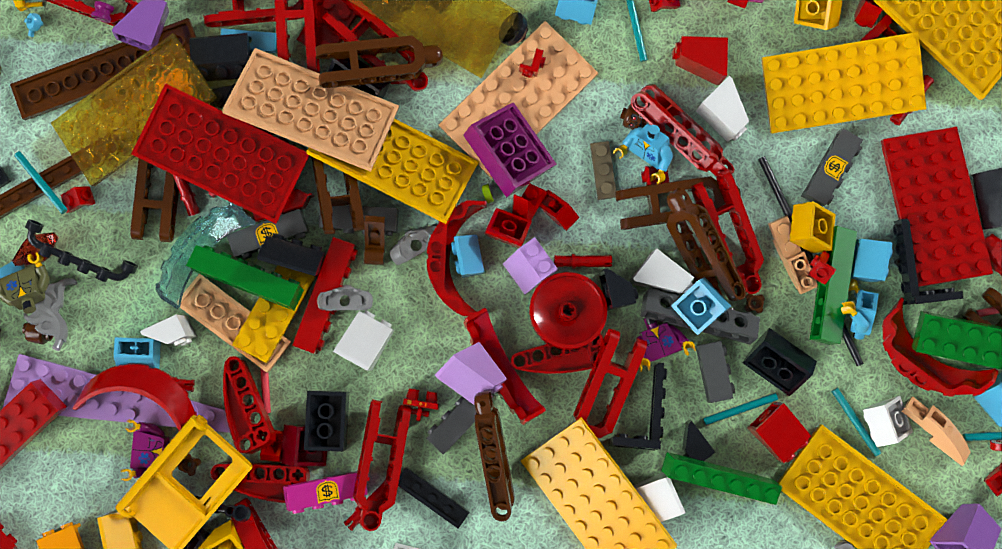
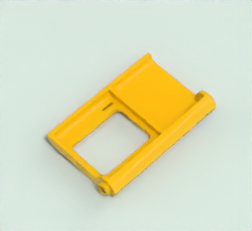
[115,415,253,549]

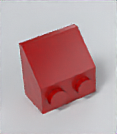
[485,208,532,248]

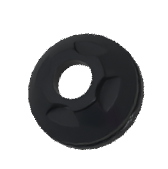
[499,12,528,46]

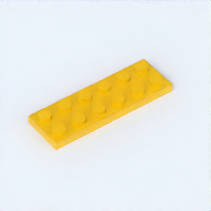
[232,264,323,364]

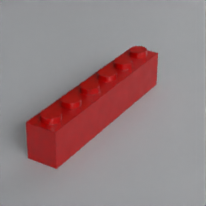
[292,237,358,354]

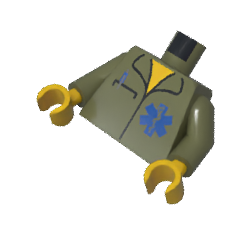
[0,252,50,314]

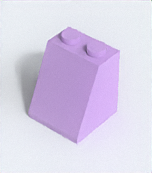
[503,237,558,294]
[435,342,507,405]

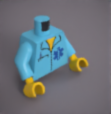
[613,124,673,184]
[841,279,879,340]

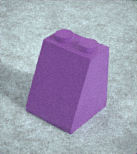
[112,0,169,53]
[930,503,1001,549]

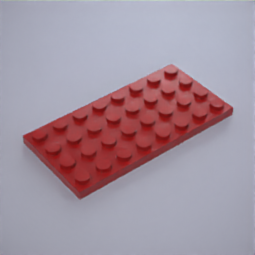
[131,83,310,224]
[881,127,993,287]

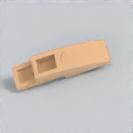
[768,216,818,294]
[901,396,971,466]

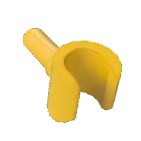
[13,0,43,11]

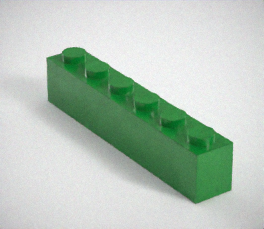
[809,226,857,345]
[186,245,304,311]
[661,452,782,505]

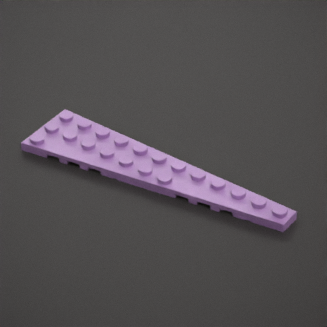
[2,354,230,433]

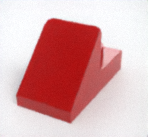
[512,183,547,221]

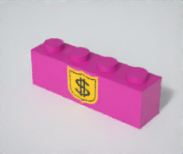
[283,471,368,514]

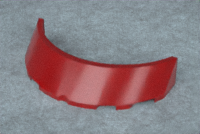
[426,200,487,316]
[882,297,999,397]
[464,308,546,425]
[72,363,197,431]

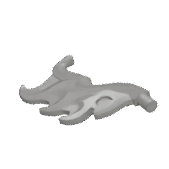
[24,278,77,351]

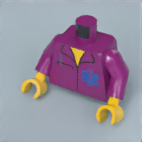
[636,318,696,372]
[120,419,170,481]

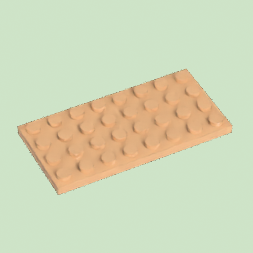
[438,21,598,179]
[222,48,399,172]

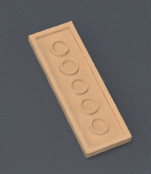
[175,273,292,373]

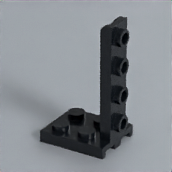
[893,219,964,305]
[609,363,667,451]

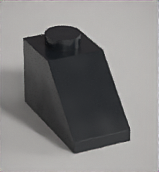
[682,420,716,461]

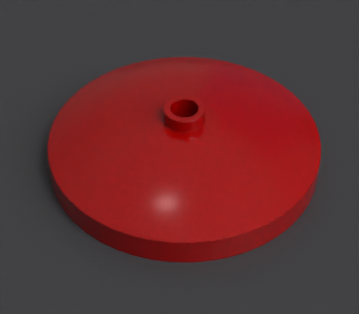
[529,272,607,350]

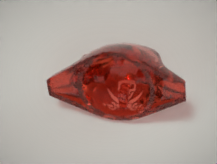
[12,232,58,266]

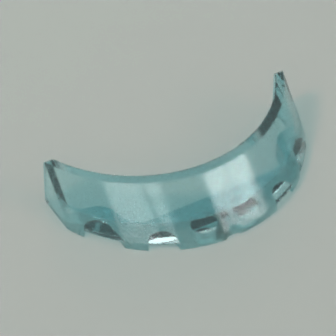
[155,203,256,309]

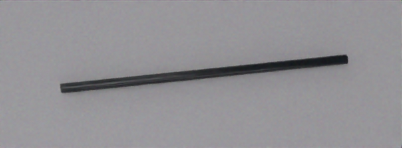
[758,156,864,366]

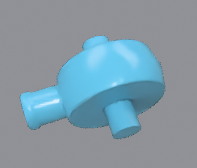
[24,13,43,37]

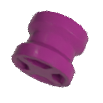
[91,1,114,23]

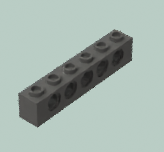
[640,288,760,345]

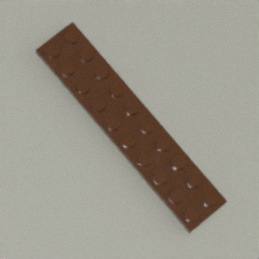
[10,18,196,121]

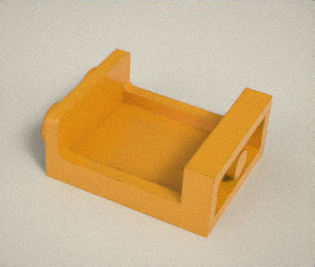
[36,522,85,549]

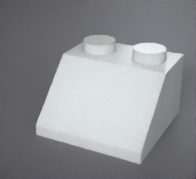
[140,314,197,346]
[863,396,913,447]

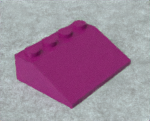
[463,102,557,198]

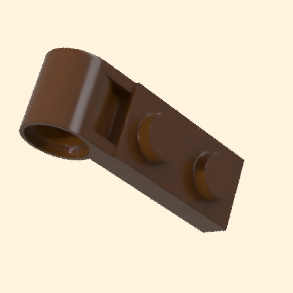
[364,216,385,265]

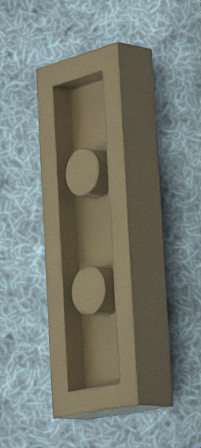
[590,141,616,200]

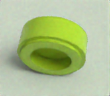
[481,183,495,204]

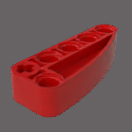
[511,333,603,374]
[223,356,276,454]
[210,462,310,503]
[231,498,278,549]

